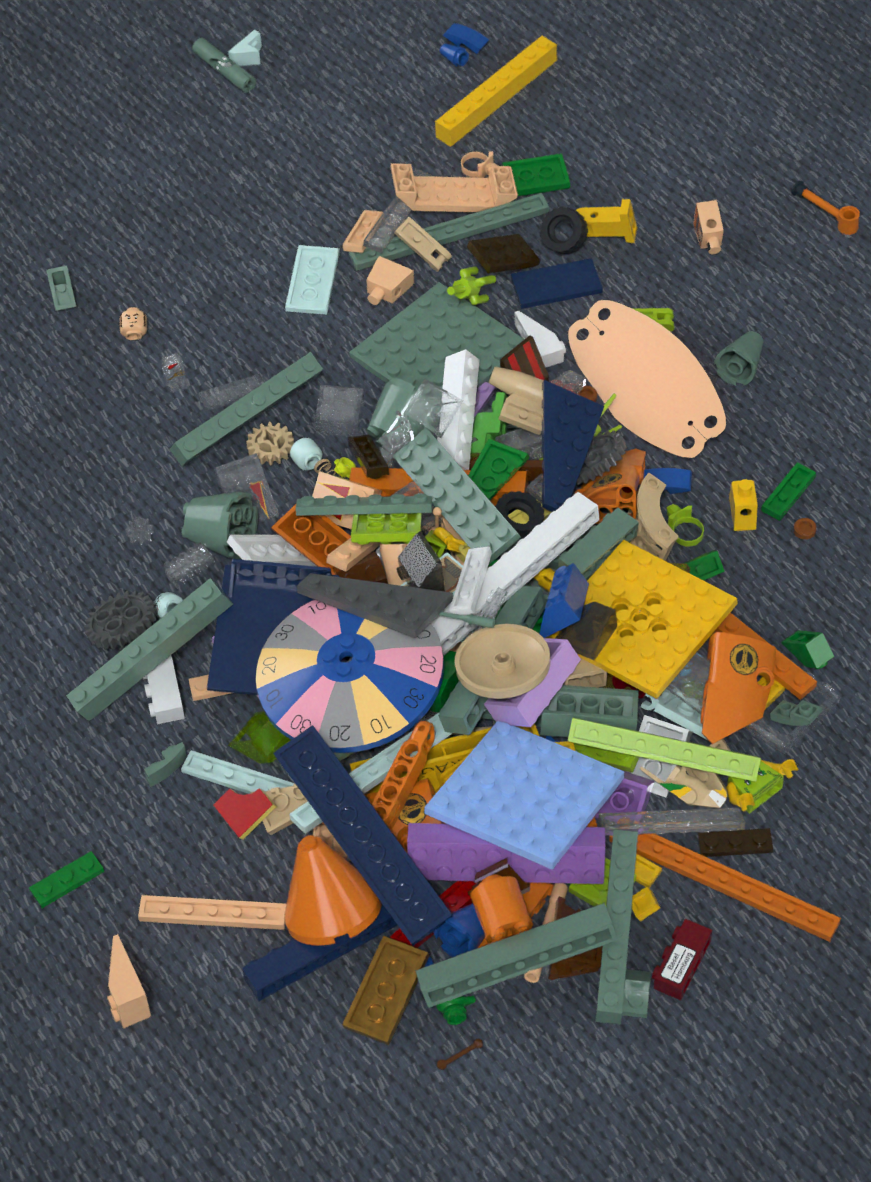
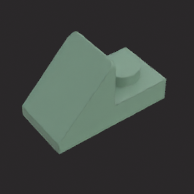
[46,265,76,311]
[622,969,651,1018]

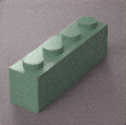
[558,508,639,580]

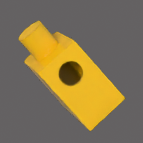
[729,479,758,531]

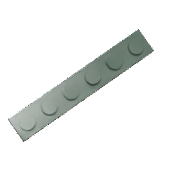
[296,493,433,516]

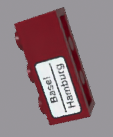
[652,919,712,1000]

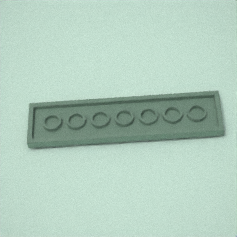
[393,428,521,564]

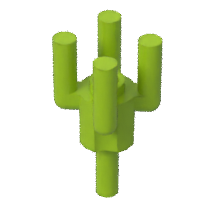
[447,266,496,305]

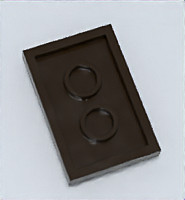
[467,234,541,274]

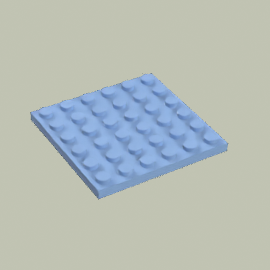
[425,721,624,870]

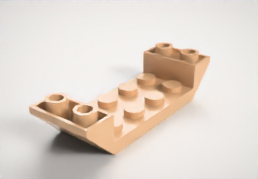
[390,164,517,212]

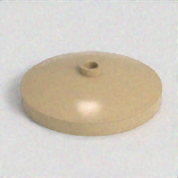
[455,624,551,699]

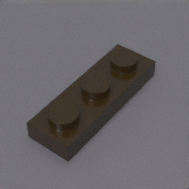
[698,828,773,857]

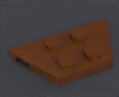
[548,896,602,980]

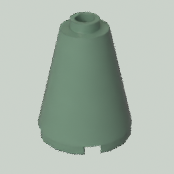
[714,331,764,385]

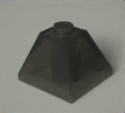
[555,602,618,660]

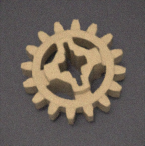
[246,422,294,466]

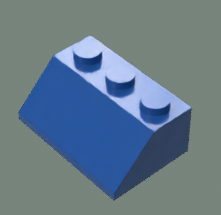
[539,563,589,638]

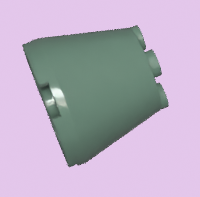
[366,378,440,453]
[182,491,258,559]

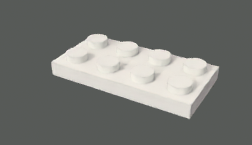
[227,535,317,567]

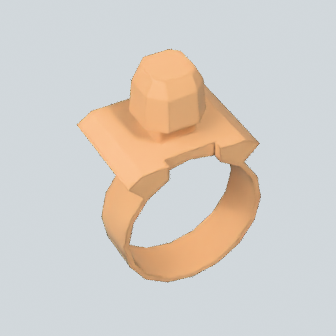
[461,151,498,178]

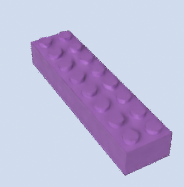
[407,823,605,884]

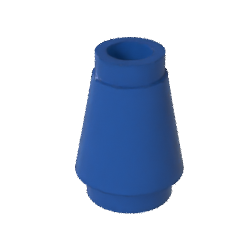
[440,43,469,66]

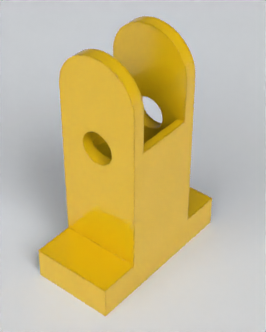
[575,199,637,243]

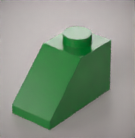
[781,630,834,669]

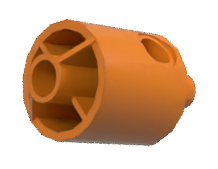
[470,874,533,943]

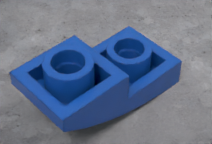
[443,23,489,54]
[644,468,692,494]

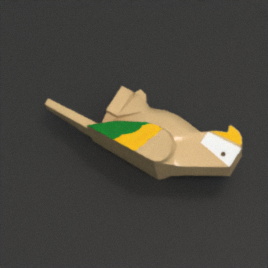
[640,765,727,809]

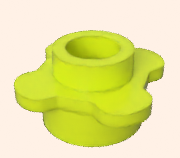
[334,457,356,479]

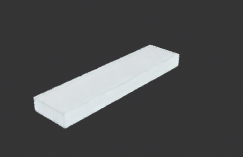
[449,546,492,615]

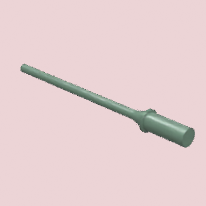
[438,612,495,628]

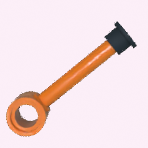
[791,180,860,235]

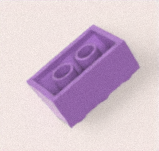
[595,769,654,826]

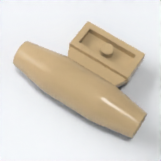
[489,367,543,435]

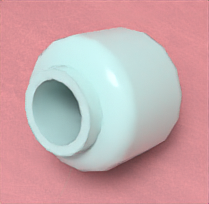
[290,438,322,470]
[154,592,183,619]

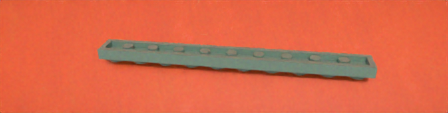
[349,193,549,271]

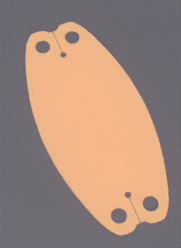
[568,300,726,458]

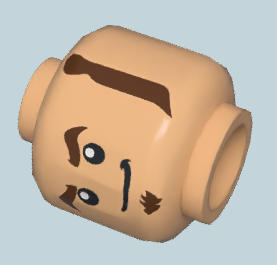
[119,307,147,340]

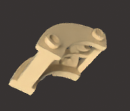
[627,473,678,561]

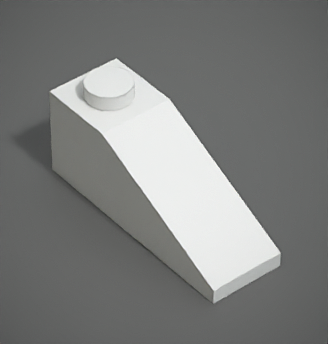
[515,311,566,367]

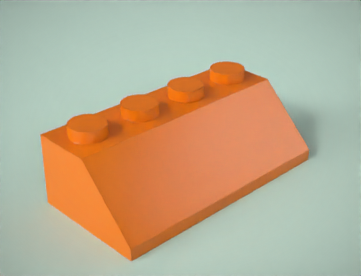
[271,504,351,575]

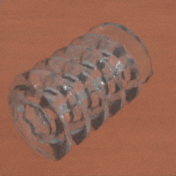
[164,543,215,588]

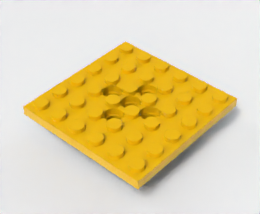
[546,540,738,699]

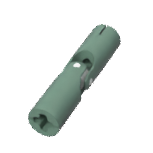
[192,38,256,93]

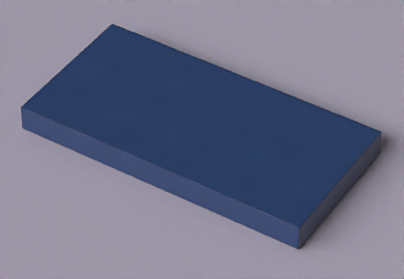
[511,258,603,309]

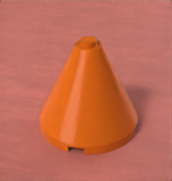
[284,835,382,946]

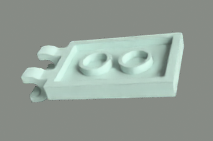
[641,687,707,740]

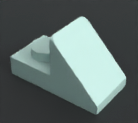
[228,30,262,66]

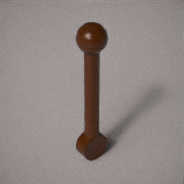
[437,1039,483,1070]

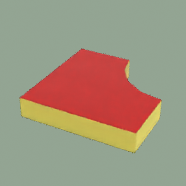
[214,788,277,839]

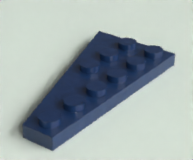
[542,380,604,512]

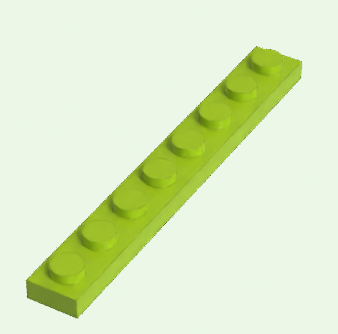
[568,717,761,782]

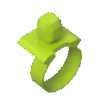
[667,504,704,546]

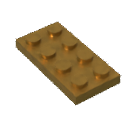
[342,936,429,1045]

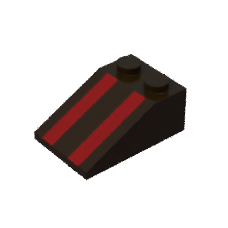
[500,335,549,397]

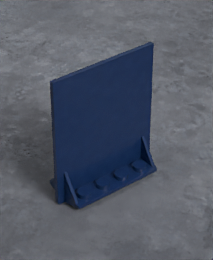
[207,559,339,695]

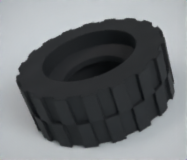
[540,206,588,255]
[496,491,545,541]

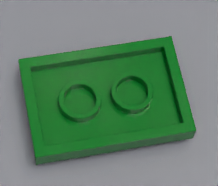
[502,154,570,196]

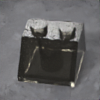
[397,532,445,592]

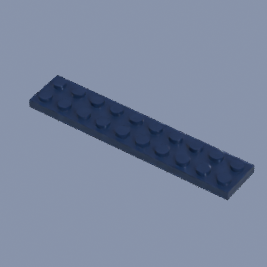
[273,725,453,946]

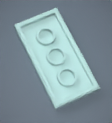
[285,245,340,315]

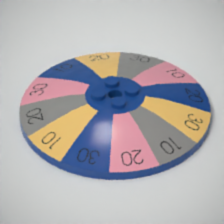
[256,600,444,753]

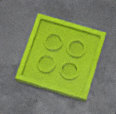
[351,513,422,545]

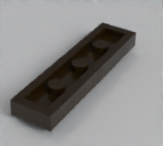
[348,434,389,479]

